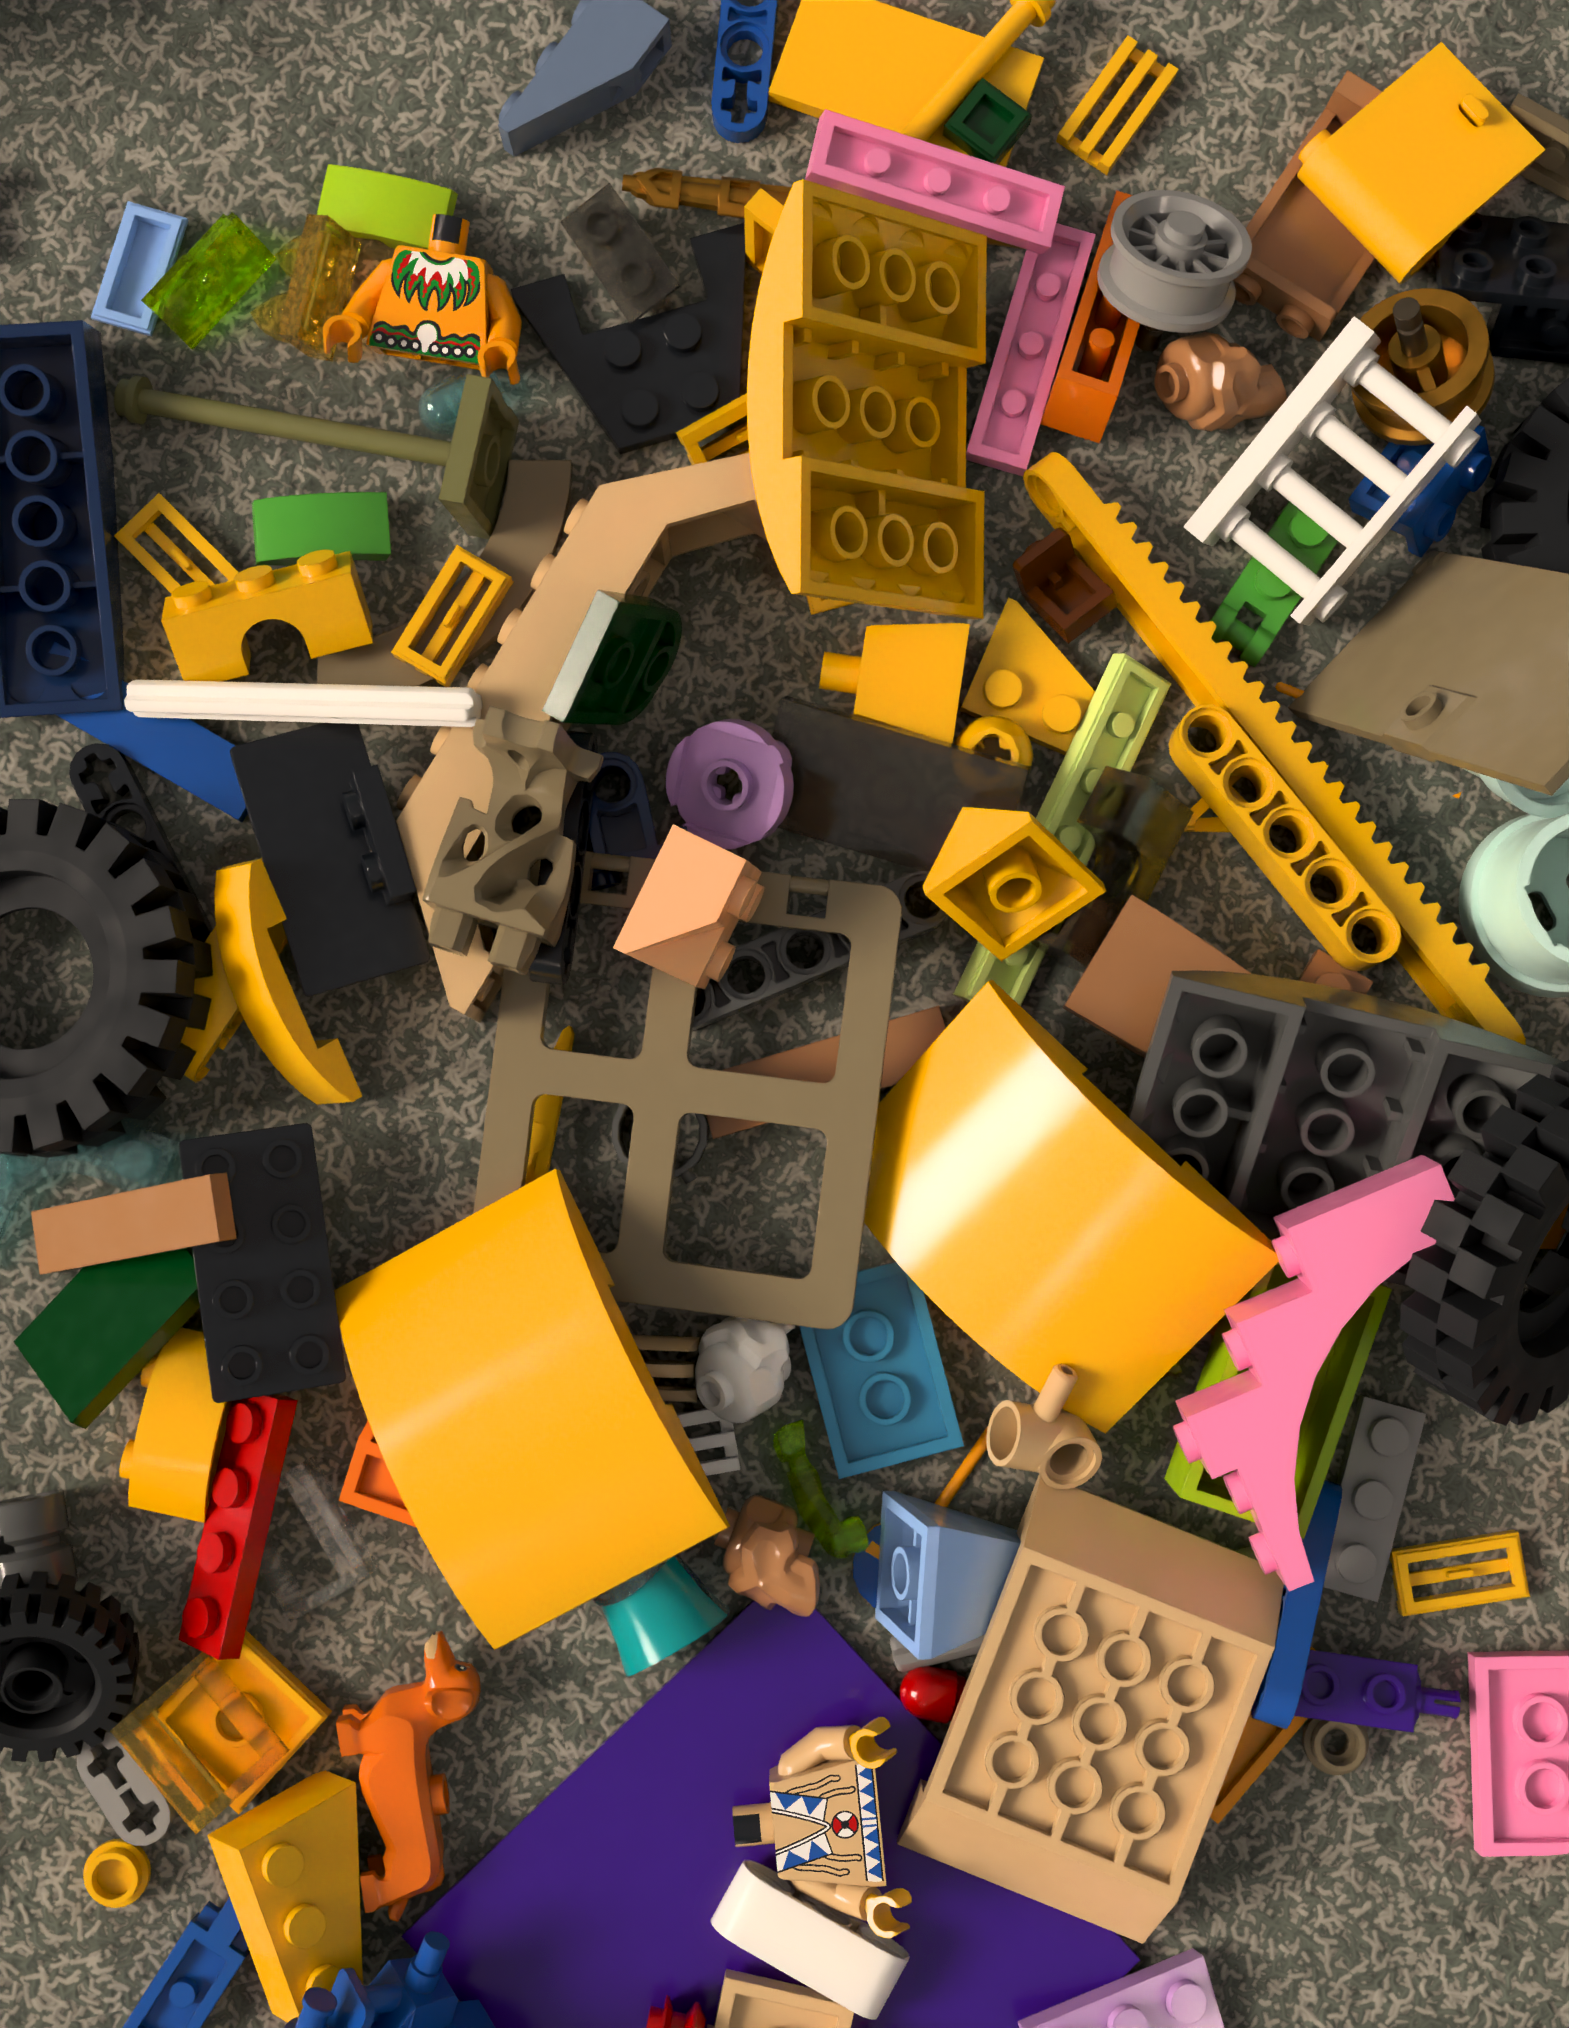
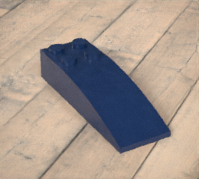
[0,320,124,718]

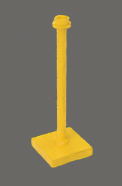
[744,0,1055,274]

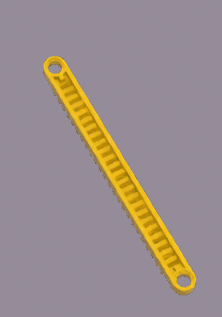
[1023,452,1526,1045]

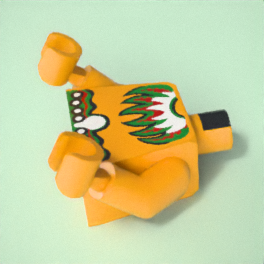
[323,214,522,385]

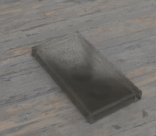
[772,696,1031,871]

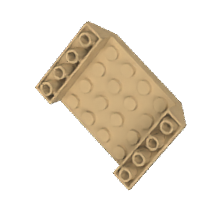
[897,1475,1284,1944]

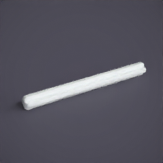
[124,679,483,727]

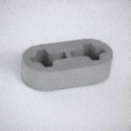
[77,1726,177,1846]

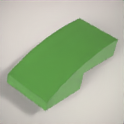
[252,492,391,566]

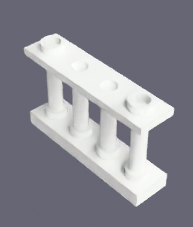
[1184,316,1481,626]

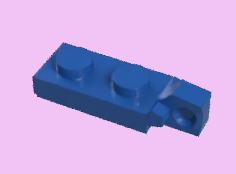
[122,1897,250,2028]

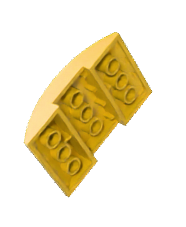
[747,179,987,620]
[864,979,1279,1434]
[334,1168,730,1650]

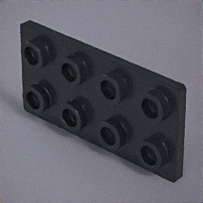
[1434,212,1569,364]
[230,723,430,997]
[179,1123,346,1403]

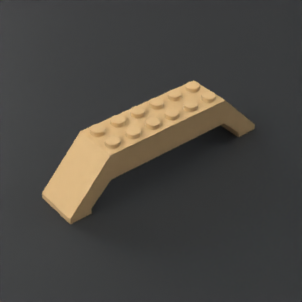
[396,453,767,1023]

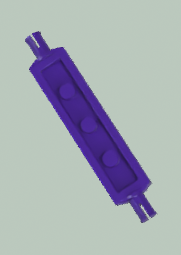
[1294,1650,1461,1733]

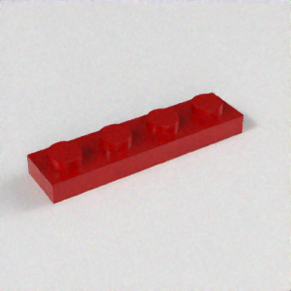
[178,1393,298,1660]

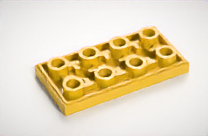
[768,0,1044,167]

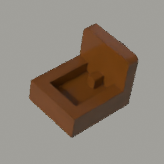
[1012,527,1118,644]

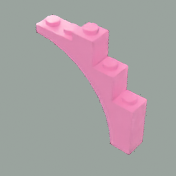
[1173,1155,1455,1592]

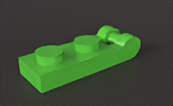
[1210,501,1338,668]

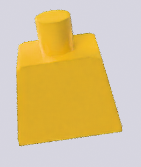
[819,623,970,753]

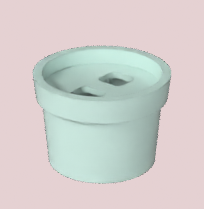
[1459,813,1569,998]

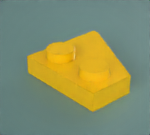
[960,597,1095,755]

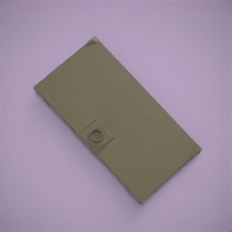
[1288,550,1569,796]

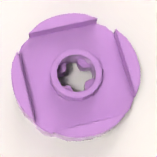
[666,719,794,849]

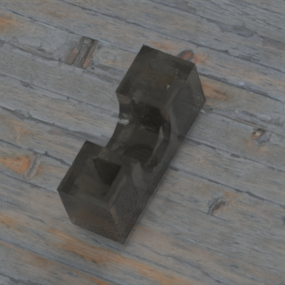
[1030,766,1194,973]

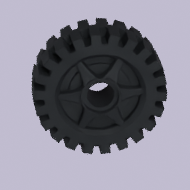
[0,1571,140,1762]

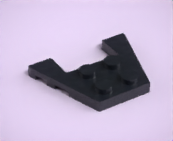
[511,223,746,454]

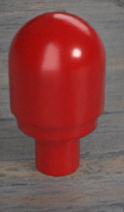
[900,1666,966,1724]

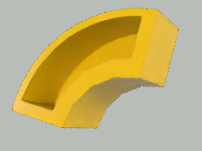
[119,1328,232,1523]

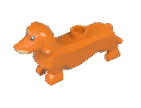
[336,1631,481,1922]

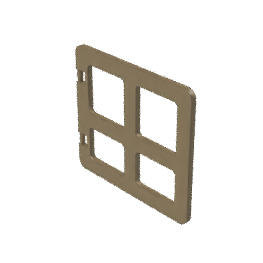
[473,851,902,1329]

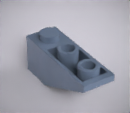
[498,0,672,157]

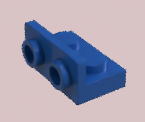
[1348,425,1492,558]

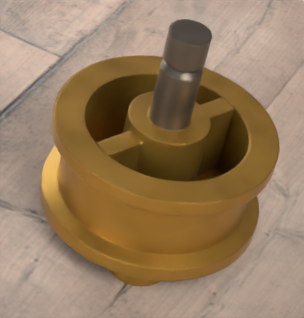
[1350,288,1495,446]

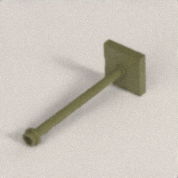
[114,374,519,539]

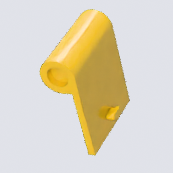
[1297,42,1546,285]

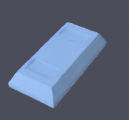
[91,201,189,337]

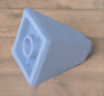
[875,1491,1021,1660]

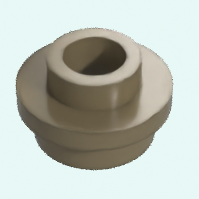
[1302,1718,1369,1775]

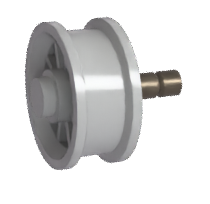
[1097,190,1252,351]

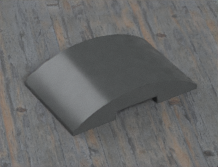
[1128,970,1563,1287]

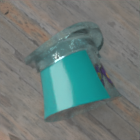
[593,1554,730,1677]

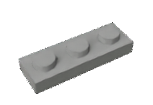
[1323,1395,1426,1602]

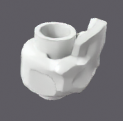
[695,1317,795,1423]

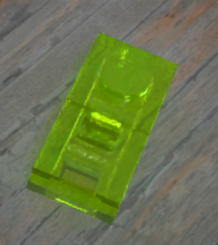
[141,212,277,350]

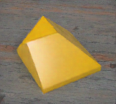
[923,807,1106,962]

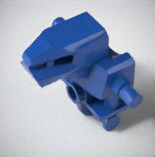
[284,1931,496,2028]

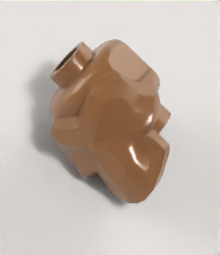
[1154,332,1287,432]
[714,1494,820,1617]

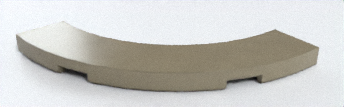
[317,460,573,686]

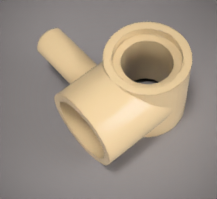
[986,1364,1102,1490]

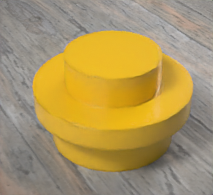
[83,1839,151,1908]

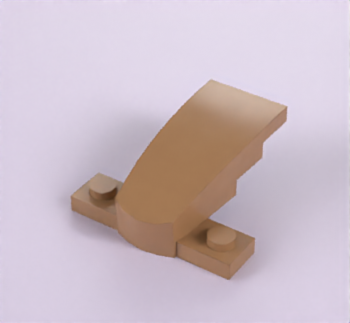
[1062,895,1373,1058]

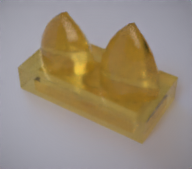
[250,214,362,361]

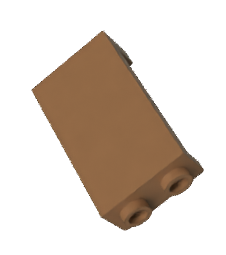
[1233,70,1382,342]

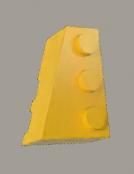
[207,1770,363,2023]

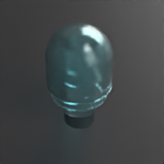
[418,371,505,435]

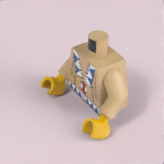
[732,1717,912,1938]

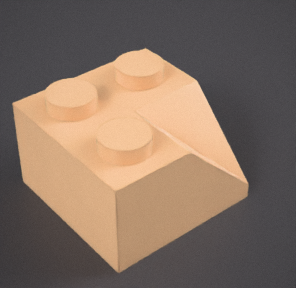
[613,824,765,989]

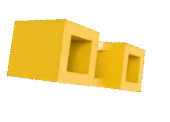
[161,549,373,681]

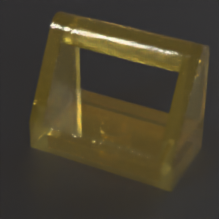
[110,1652,290,1835]

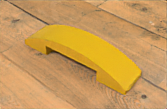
[214,858,362,1105]

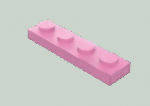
[805,109,1065,255]
[966,223,1096,477]

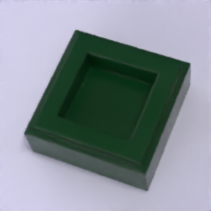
[943,78,1032,165]

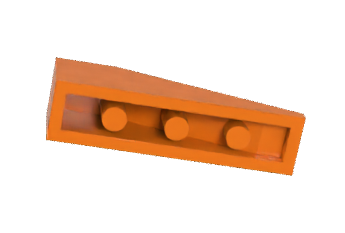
[1040,190,1140,444]

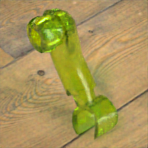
[773,1419,869,1559]

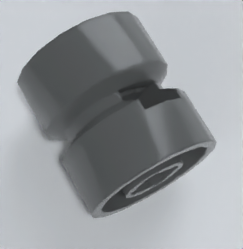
[0,1490,78,1589]

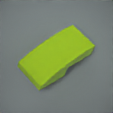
[314,164,458,249]

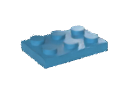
[799,1261,964,1479]

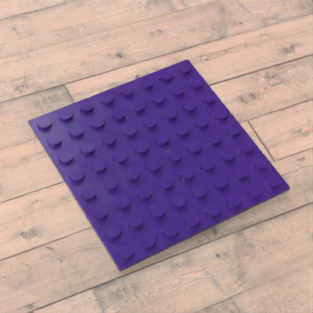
[401,1600,1140,2028]

